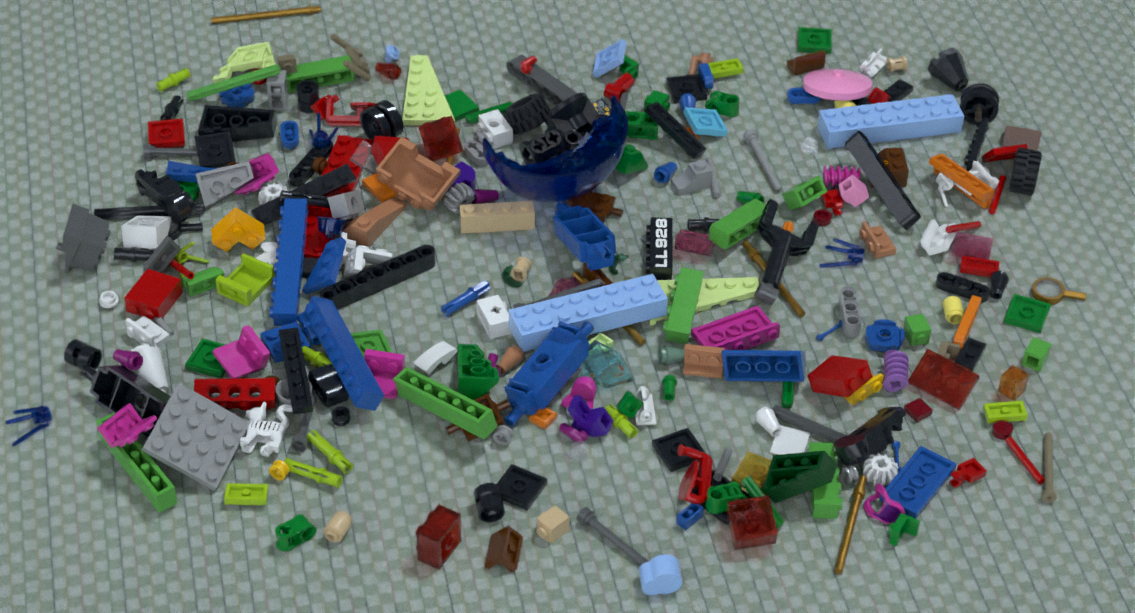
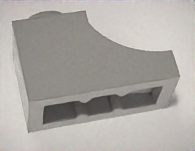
[671,159,712,195]

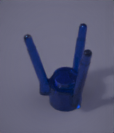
[309,113,339,148]
[819,238,865,268]
[5,405,52,446]

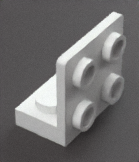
[343,246,392,278]

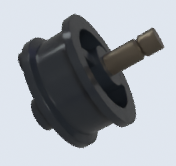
[960,83,999,125]

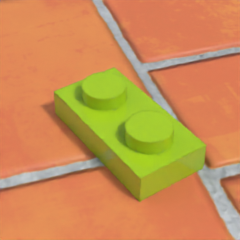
[708,58,744,79]
[983,400,1028,424]
[224,483,269,505]

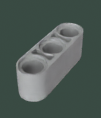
[838,286,862,339]

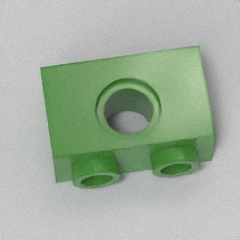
[782,175,827,210]

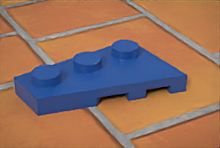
[166,161,217,182]
[302,237,346,295]

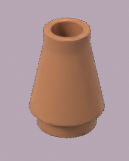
[496,345,524,374]

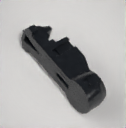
[135,169,195,224]
[834,407,906,466]

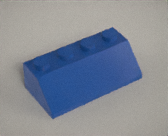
[722,350,806,382]

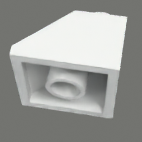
[121,216,171,251]

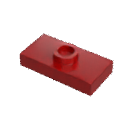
[960,255,1000,277]

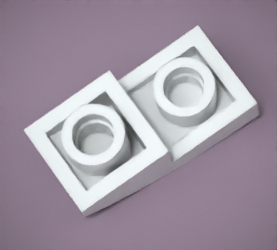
[413,341,457,375]

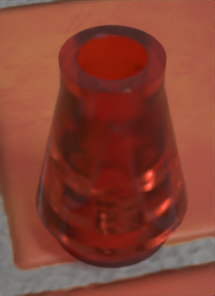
[375,62,401,80]

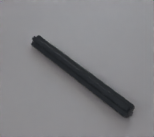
[94,203,205,219]

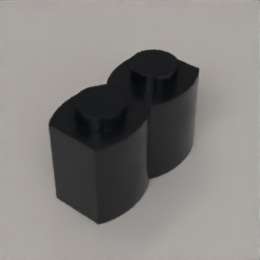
[308,364,349,408]

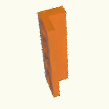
[929,153,995,209]

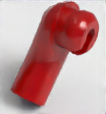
[520,56,537,74]

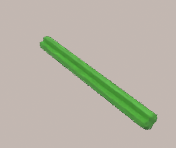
[187,64,281,101]

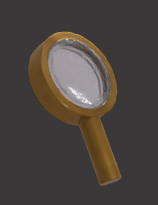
[1031,277,1087,305]

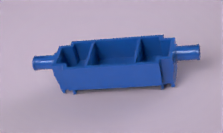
[553,201,616,271]
[504,321,594,427]

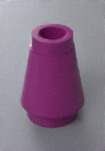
[472,189,499,204]
[113,349,143,371]

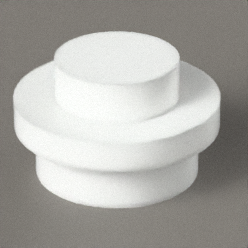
[99,291,119,308]

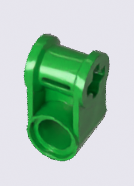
[705,91,739,117]
[705,482,748,514]
[275,514,317,552]

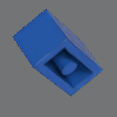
[676,503,704,530]

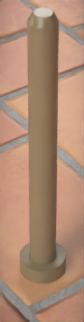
[1042,432,1057,503]

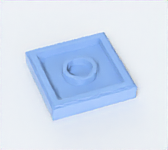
[593,39,627,78]

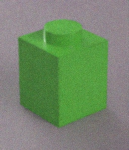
[903,314,931,346]
[1022,337,1052,372]

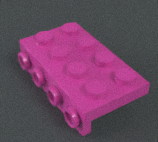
[691,306,780,350]

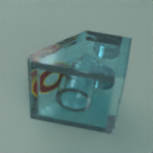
[582,340,635,388]

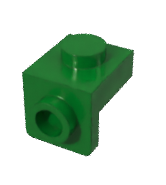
[619,55,639,80]
[616,390,644,419]
[887,513,920,546]

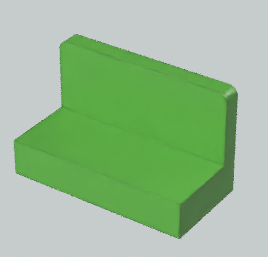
[181,267,224,297]

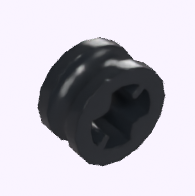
[332,406,350,426]

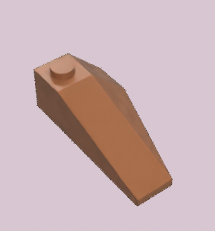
[337,197,407,247]

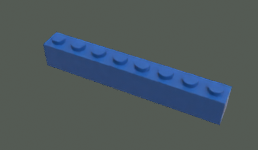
[270,198,308,326]
[304,296,385,411]

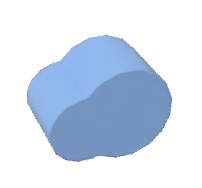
[639,554,683,595]

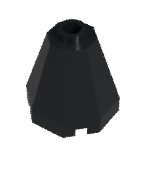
[927,47,969,91]

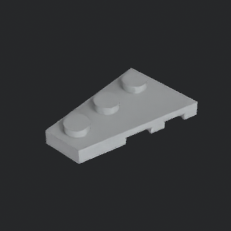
[196,161,254,209]

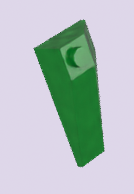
[457,344,499,400]

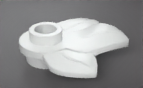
[256,242,280,267]

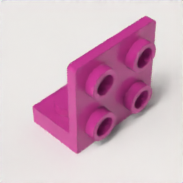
[213,325,270,379]
[364,349,405,399]

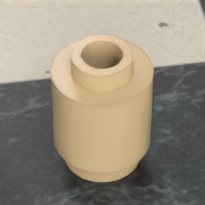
[323,511,352,542]

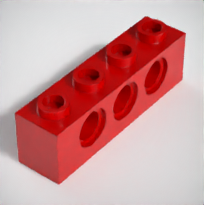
[194,378,277,411]

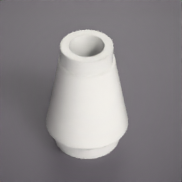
[755,407,782,437]

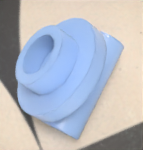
[385,45,399,63]

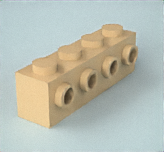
[460,201,535,234]

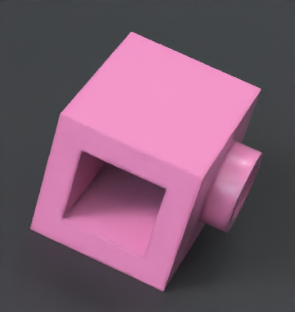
[839,174,869,207]

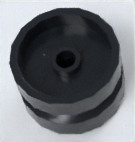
[360,100,404,141]

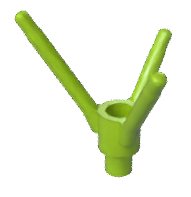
[174,241,209,278]

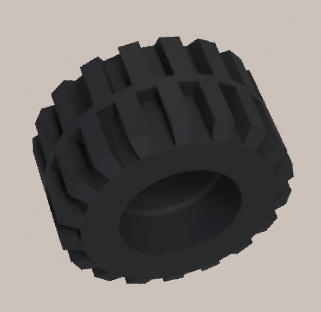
[503,93,551,134]
[1009,147,1042,196]

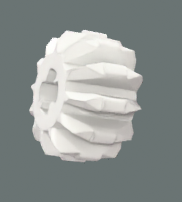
[258,183,288,205]
[863,452,898,486]

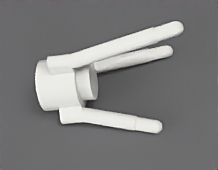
[936,173,972,207]

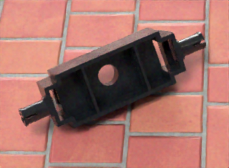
[80,364,170,437]

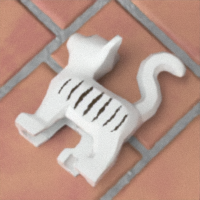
[240,402,292,457]

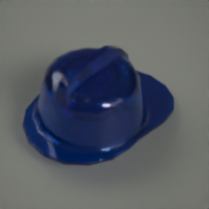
[316,217,350,239]

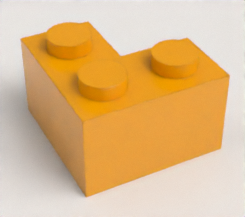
[211,207,265,252]

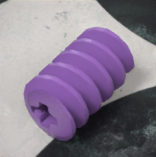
[883,350,909,392]

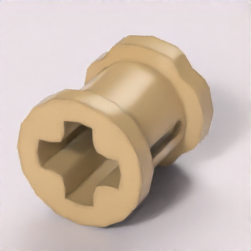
[886,56,907,73]
[510,257,532,281]

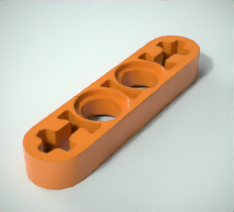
[953,295,982,351]

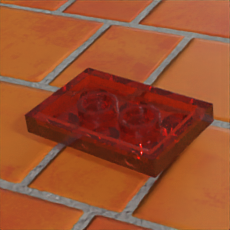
[908,348,980,411]

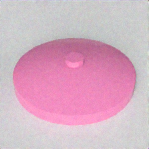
[803,69,872,100]

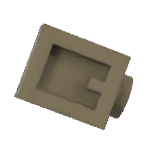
[277,54,297,74]
[934,341,960,372]

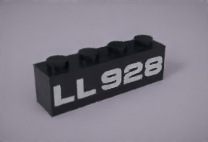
[646,217,673,280]

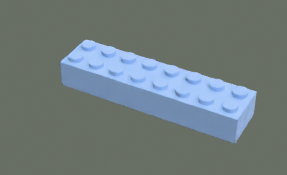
[817,94,964,149]
[509,274,668,352]

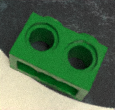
[622,111,659,140]

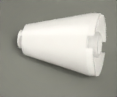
[131,344,169,394]

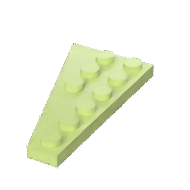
[402,55,455,126]
[649,277,759,326]

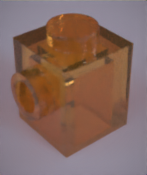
[998,365,1029,401]

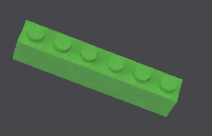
[393,367,498,439]
[96,412,178,513]

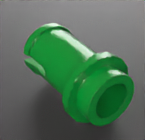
[662,375,677,401]

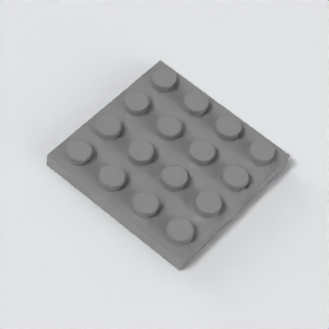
[141,383,250,491]

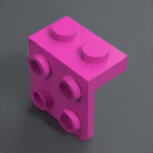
[235,153,280,195]
[97,403,157,448]

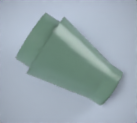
[657,346,684,365]

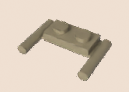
[330,34,371,81]

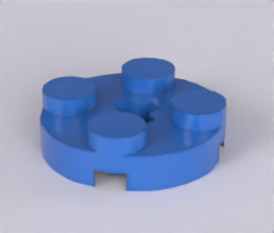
[219,83,255,108]
[865,319,905,352]

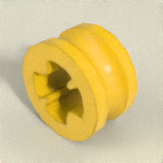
[269,460,290,480]

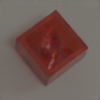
[418,115,464,161]
[726,495,778,550]
[415,504,461,570]

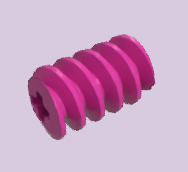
[823,165,861,188]

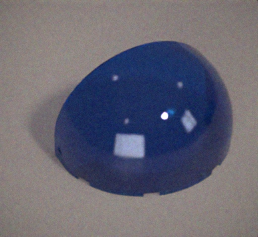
[483,95,628,203]

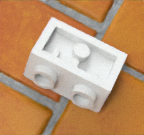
[920,219,957,256]
[125,316,171,347]

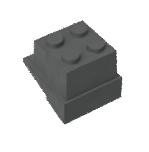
[56,204,111,274]

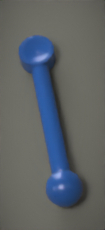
[816,320,842,341]
[892,441,901,473]

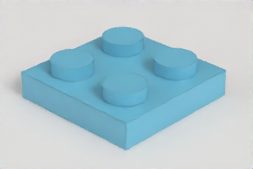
[683,107,728,137]

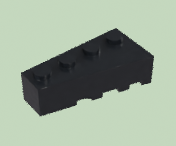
[198,105,277,142]

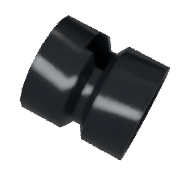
[296,80,320,113]
[64,339,102,370]
[474,483,505,523]

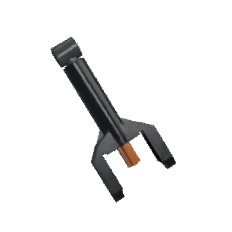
[754,198,819,305]

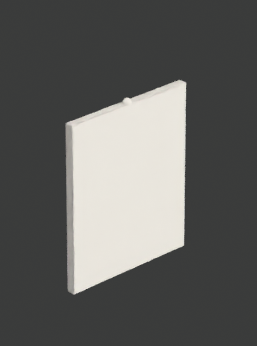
[770,425,810,455]

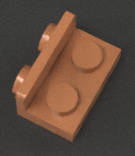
[859,221,896,259]
[683,344,725,378]

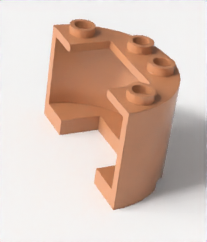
[376,137,460,210]

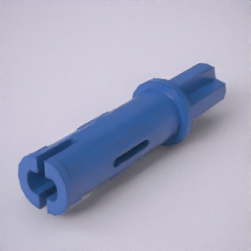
[441,281,491,317]

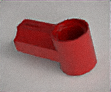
[603,73,635,103]

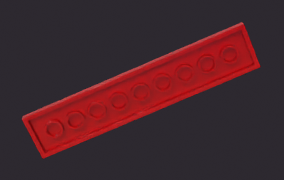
[304,135,373,259]

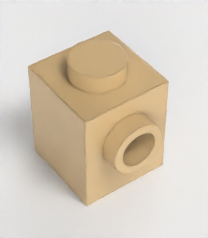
[536,506,570,544]

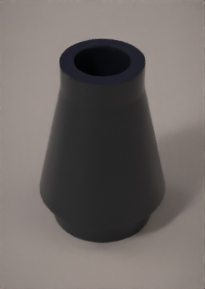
[990,270,1009,299]

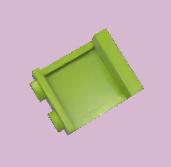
[215,253,275,307]

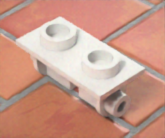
[859,49,887,79]
[635,386,656,425]

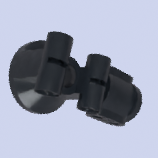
[519,92,610,170]

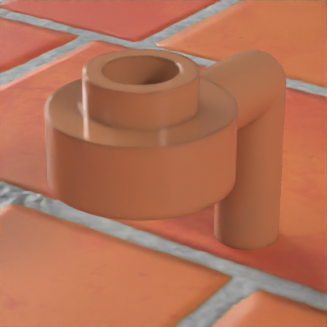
[688,52,713,75]

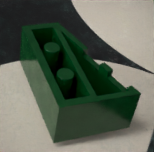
[762,450,837,503]

